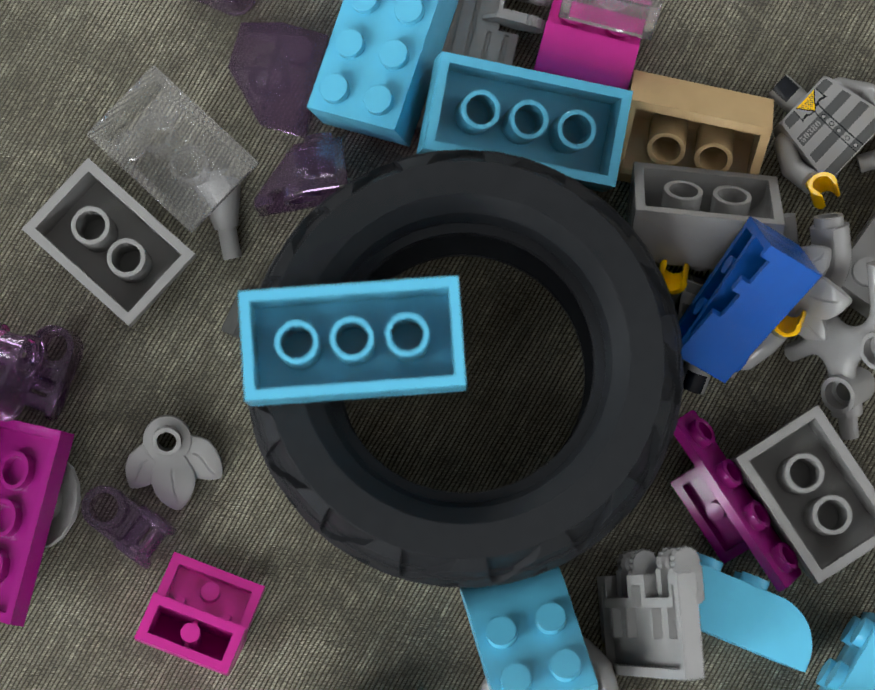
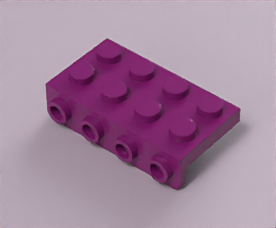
[0,417,75,627]

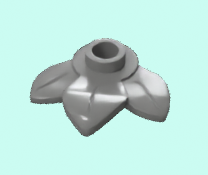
[787,245,852,341]
[125,415,223,510]

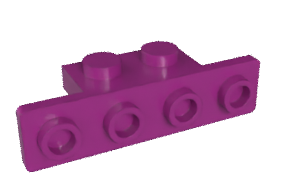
[670,410,802,592]

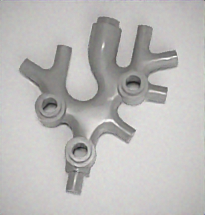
[783,212,875,440]

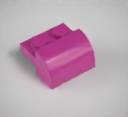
[534,0,647,90]
[134,552,265,676]

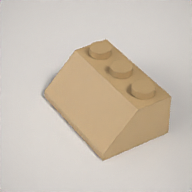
[617,70,774,183]

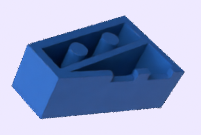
[679,216,822,383]

